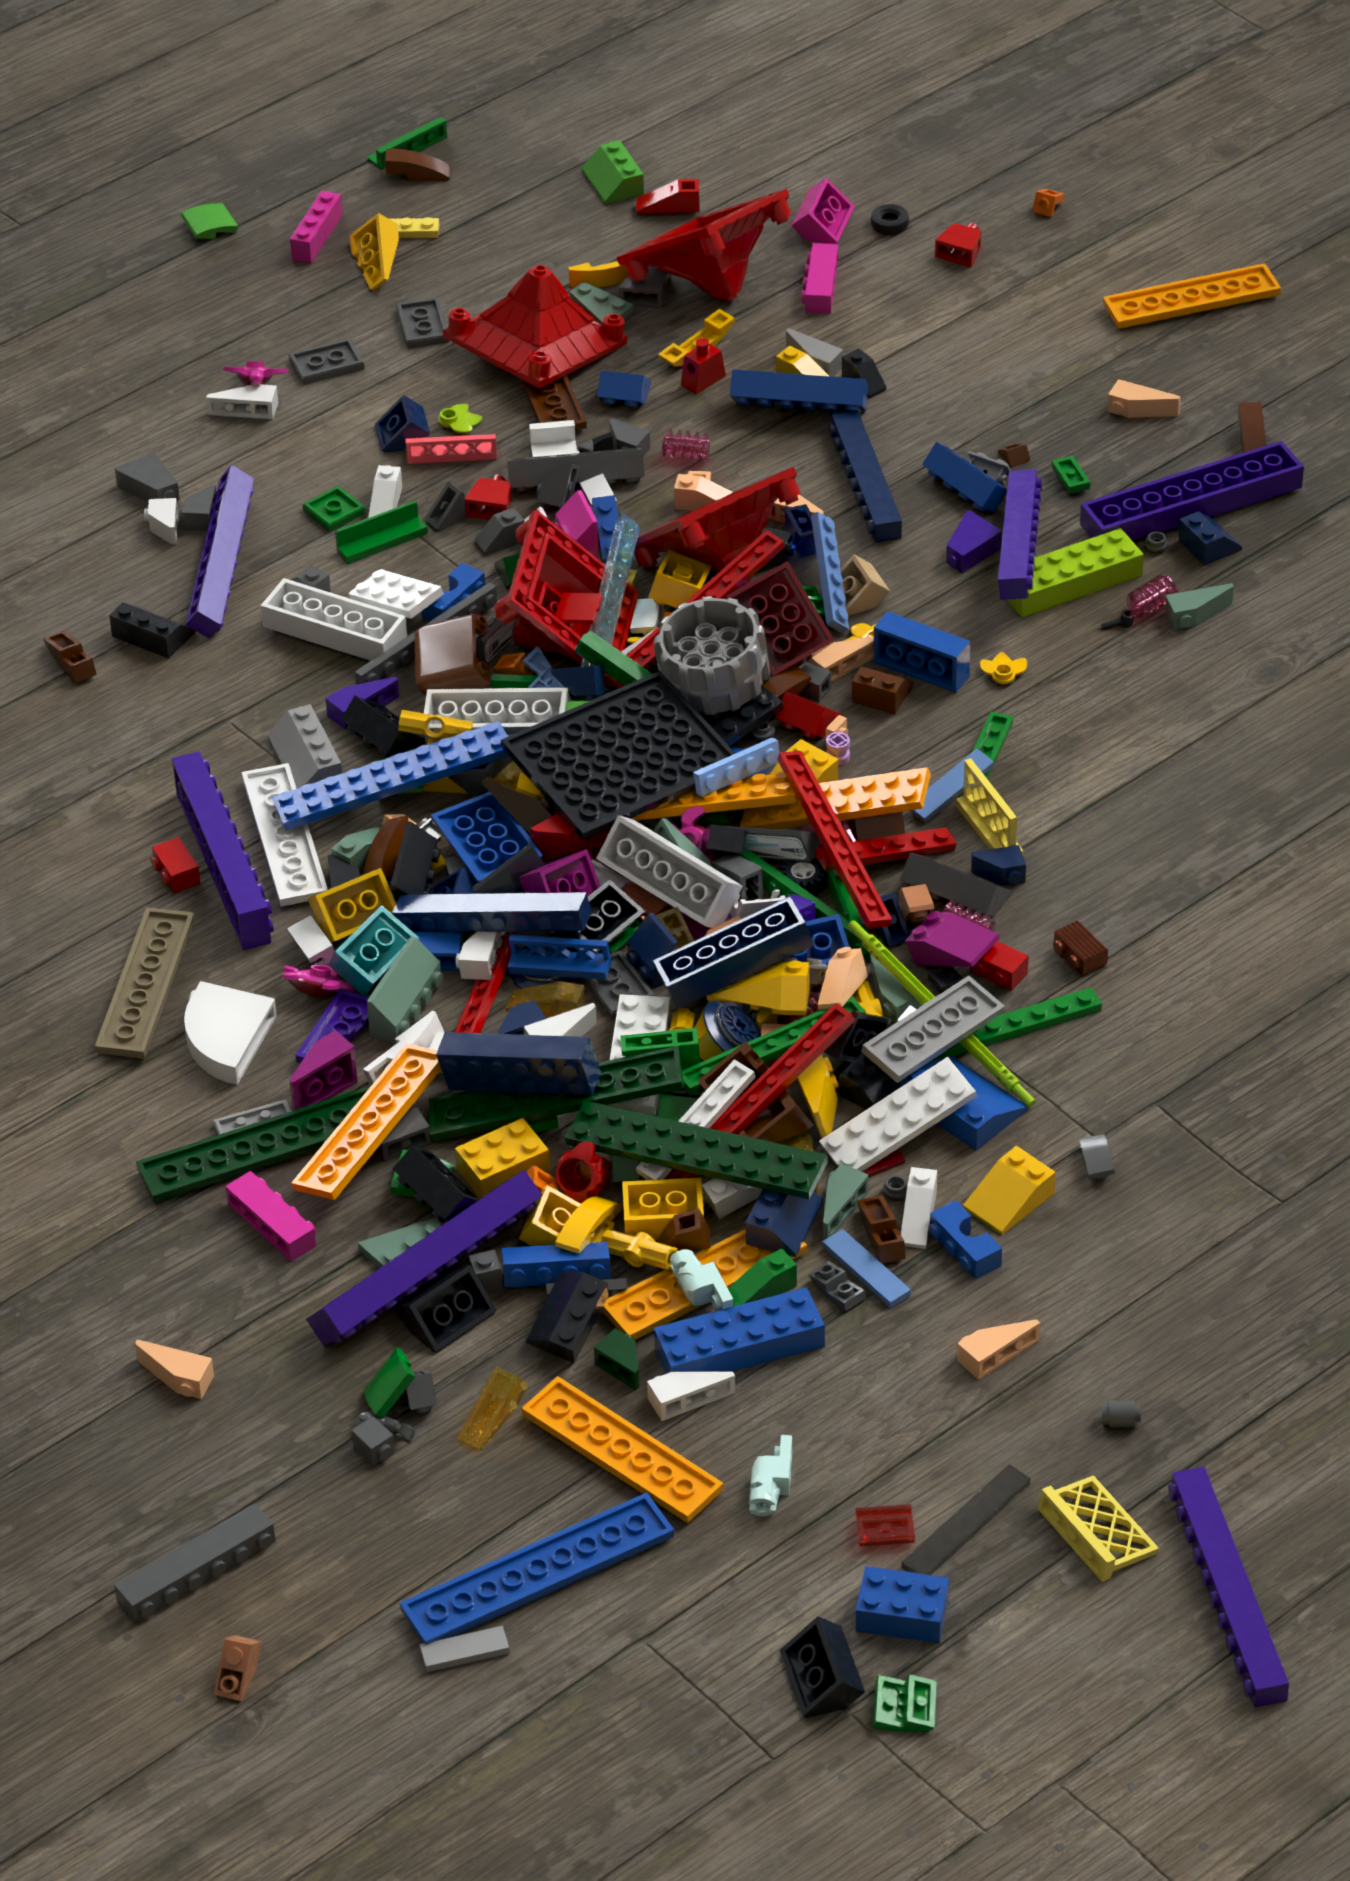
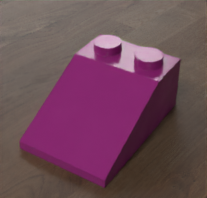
[519,849,600,896]
[905,911,1000,967]
[289,1030,358,1110]

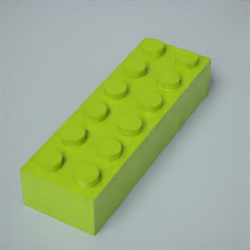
[1007,528,1144,617]

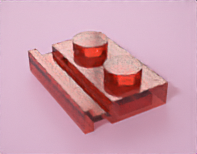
[855,1504,915,1546]

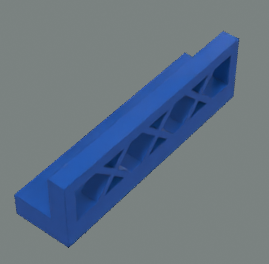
[508,935,612,980]

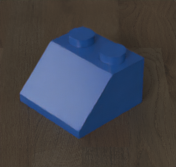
[597,370,651,408]

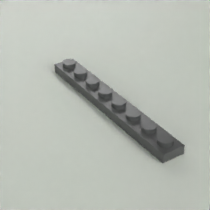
[355,582,497,685]

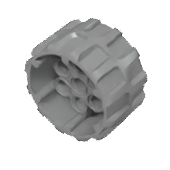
[654,596,770,715]

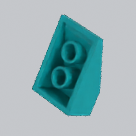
[328,905,419,996]

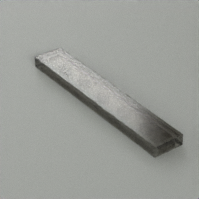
[901,1464,1031,1575]

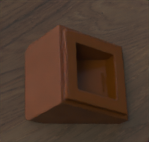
[998,443,1030,467]

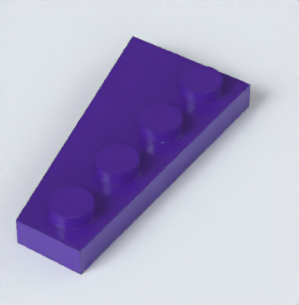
[295,989,369,1064]

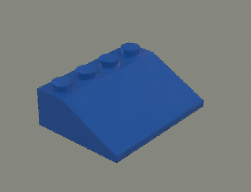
[431,792,543,884]
[900,1056,1028,1151]

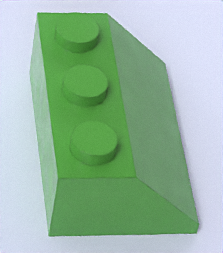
[582,140,644,205]

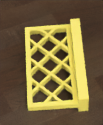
[956,758,1023,854]
[1037,1475,1159,1582]

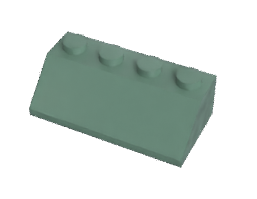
[367,936,443,1045]

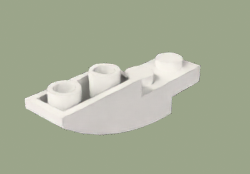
[363,1011,444,1085]

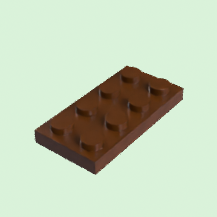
[522,375,587,431]

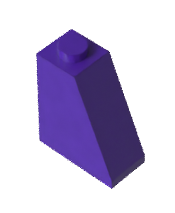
[946,510,1002,573]

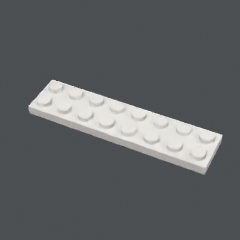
[242,763,328,907]

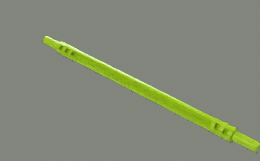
[848,920,1036,1108]

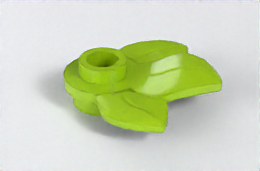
[438,404,483,433]

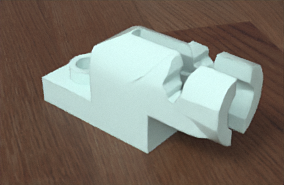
[670,1250,733,1311]
[749,1435,792,1516]

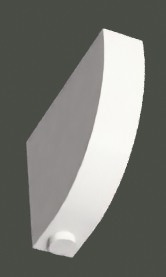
[184,981,277,1085]

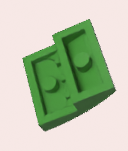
[181,203,238,239]

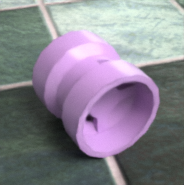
[826,732,850,766]

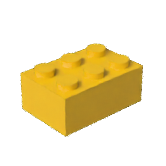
[648,550,712,610]
[307,868,396,943]
[455,1118,550,1199]
[622,1178,704,1240]

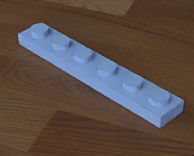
[811,512,849,634]

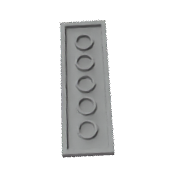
[861,975,1005,1083]

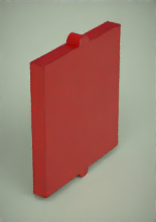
[555,593,603,624]

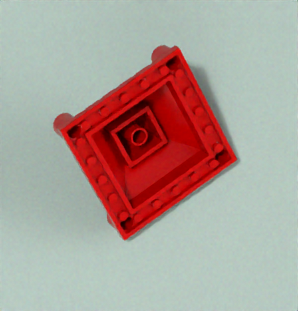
[616,188,792,302]
[443,265,628,389]
[625,467,801,586]
[494,509,639,688]

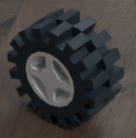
[781,858,825,897]

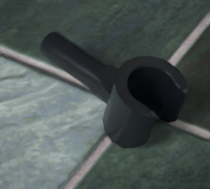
[1101,609,1135,629]

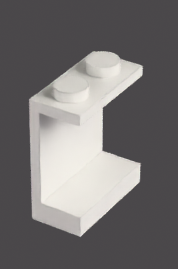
[529,420,579,457]

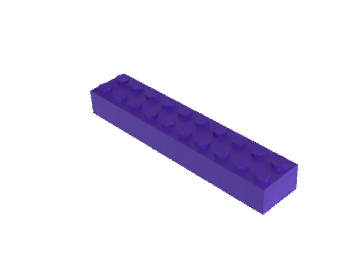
[1080,441,1304,541]
[172,751,274,950]
[306,1170,542,1346]

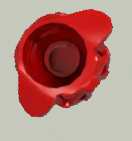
[556,1142,611,1204]

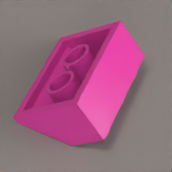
[791,177,855,244]
[554,490,599,559]

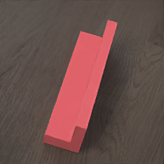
[406,434,497,464]

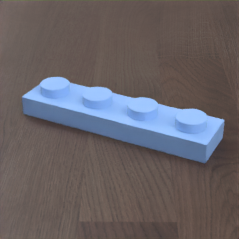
[693,738,779,797]

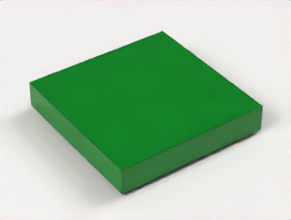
[302,486,366,532]

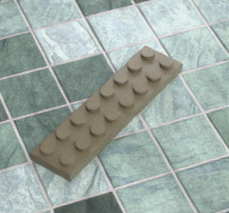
[95,907,195,1059]

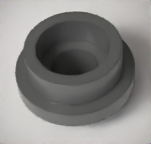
[1145,532,1168,552]
[751,721,775,743]
[883,1175,908,1199]

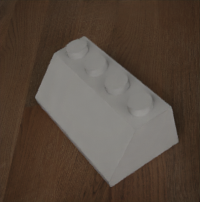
[267,704,342,789]

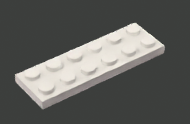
[819,1057,977,1172]

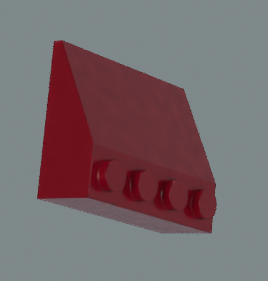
[726,561,835,678]

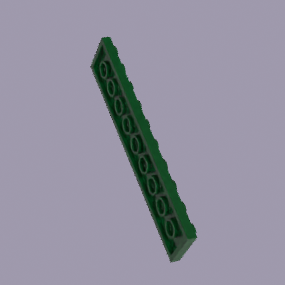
[429,1046,684,1142]
[136,1085,372,1203]
[565,1101,828,1200]

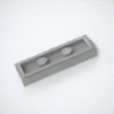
[213,1099,291,1135]
[420,1626,510,1672]

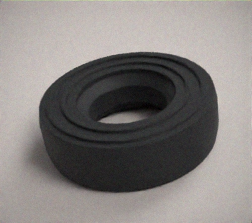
[871,204,909,235]

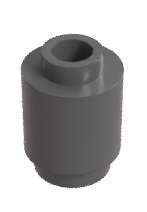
[1102,1400,1141,1428]

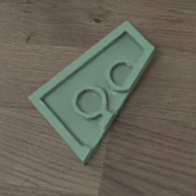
[570,281,634,324]
[358,1217,443,1268]

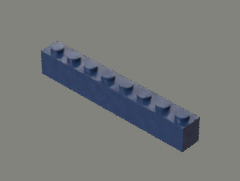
[829,411,902,542]
[392,892,592,932]

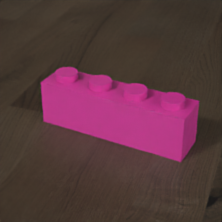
[290,191,343,263]
[801,243,838,314]
[225,1171,316,1262]

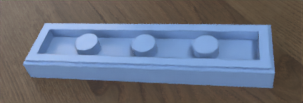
[910,749,994,823]
[822,1229,911,1309]

